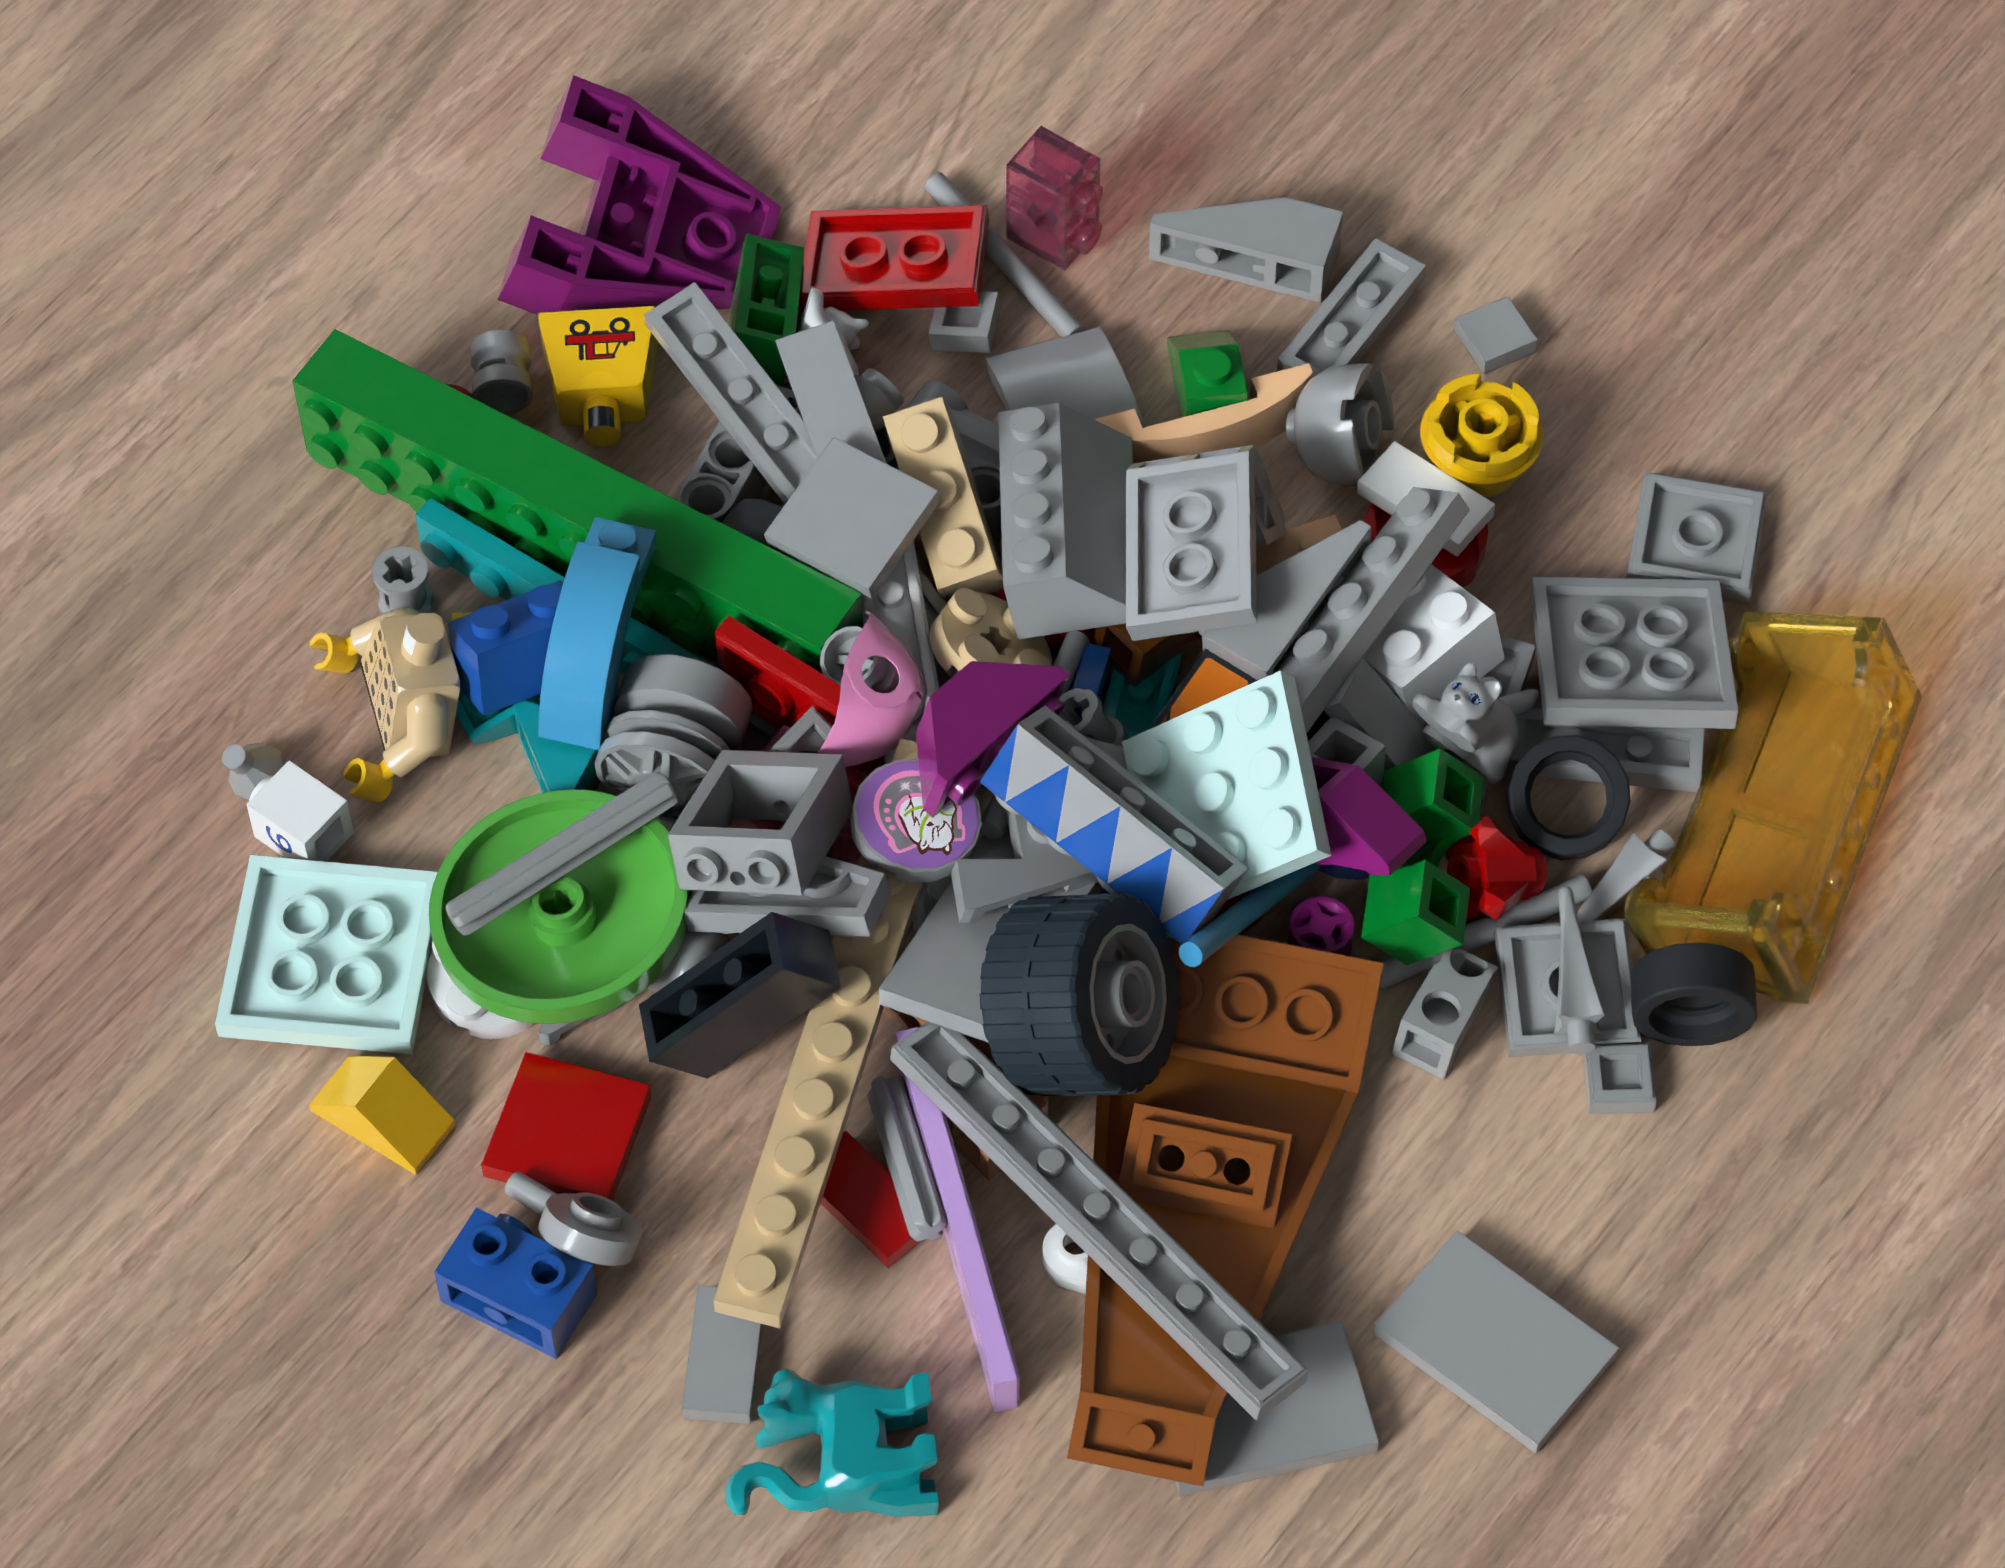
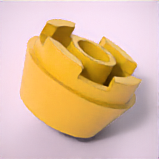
[1420,374,1544,498]

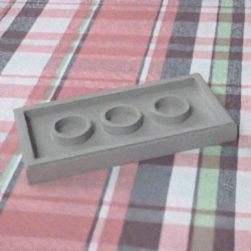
[879,827,1102,1043]

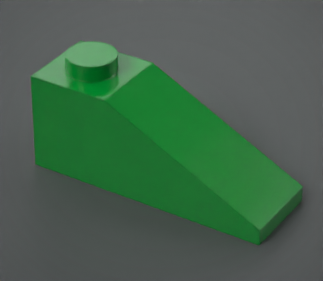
[728,234,804,387]

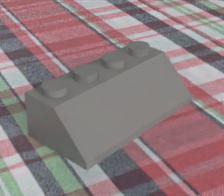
[998,403,1134,640]

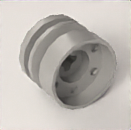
[595,654,753,819]

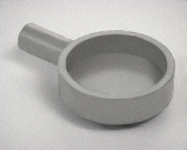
[505,1171,643,1266]

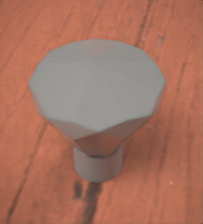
[222,742,285,801]

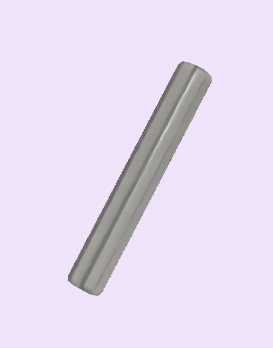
[446,772,677,936]

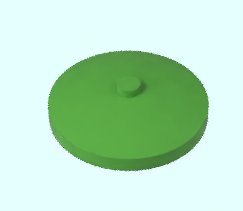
[429,789,691,1024]

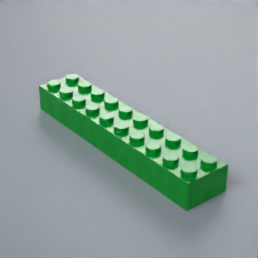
[292,329,863,674]

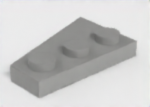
[684,856,891,937]

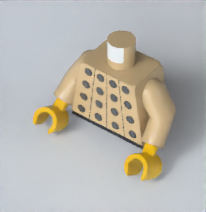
[310,608,460,802]

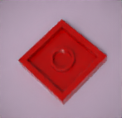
[481,1052,652,1201]

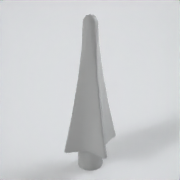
[1577,829,1676,922]
[1554,886,1605,1054]

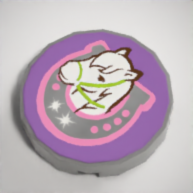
[850,759,982,883]

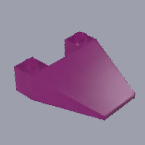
[497,75,781,315]

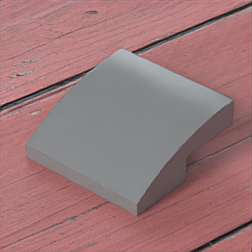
[986,327,1143,428]

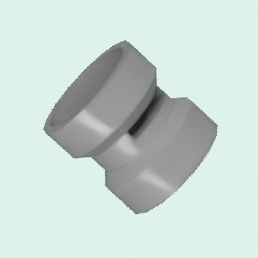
[470,330,533,414]
[820,626,899,693]

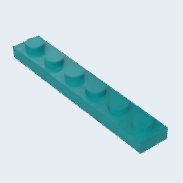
[415,498,713,674]

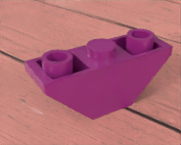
[916,661,1070,818]
[1311,757,1427,876]

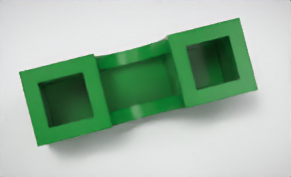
[1361,749,1484,965]

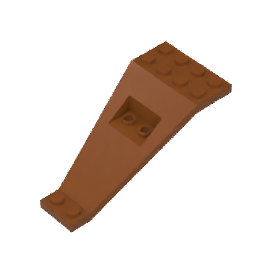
[1067,935,1384,1486]

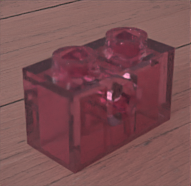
[1006,126,1103,271]

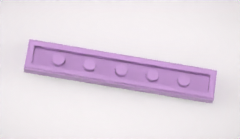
[895,1027,1020,1413]

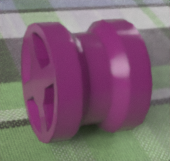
[1287,896,1355,956]

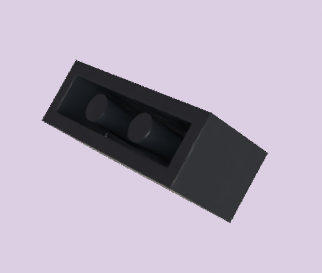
[639,912,841,1079]

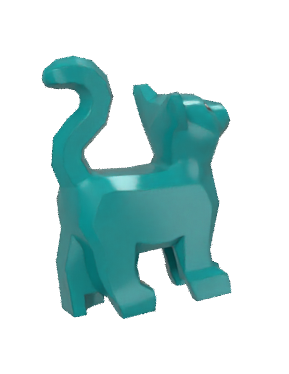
[725,1369,939,1517]

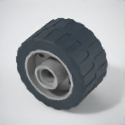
[979,893,1181,1096]

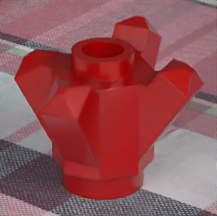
[1445,815,1547,923]

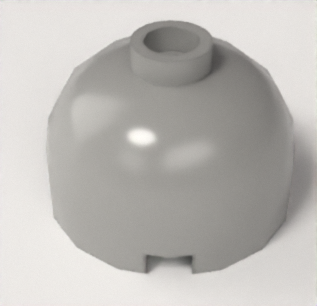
[1286,364,1394,486]

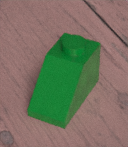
[1167,331,1247,418]

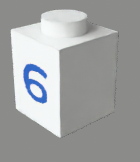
[246,761,354,862]

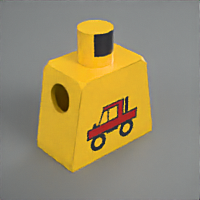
[538,306,658,447]

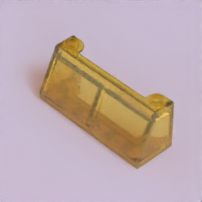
[1624,612,1922,1004]

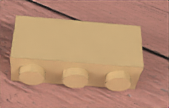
[883,396,1004,603]

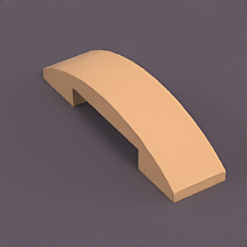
[1094,363,1313,463]

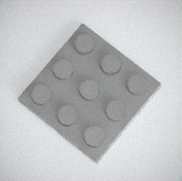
[1530,577,1738,729]

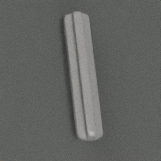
[867,1076,947,1242]

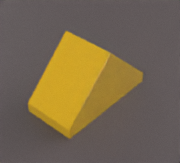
[309,1056,456,1175]

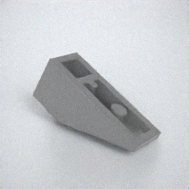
[1149,197,1343,303]
[1199,520,1371,680]

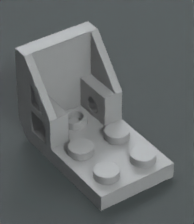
[1126,445,1284,641]

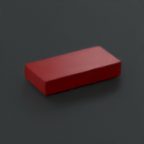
[820,1131,920,1269]

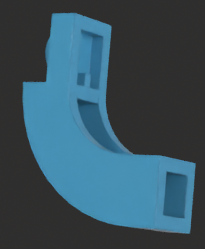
[538,517,656,750]

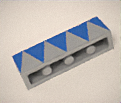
[980,706,1249,944]

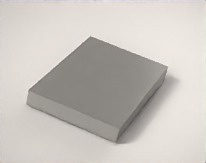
[1373,1231,1619,1454]
[1174,1321,1379,1497]

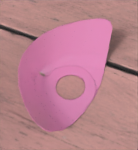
[818,611,925,767]

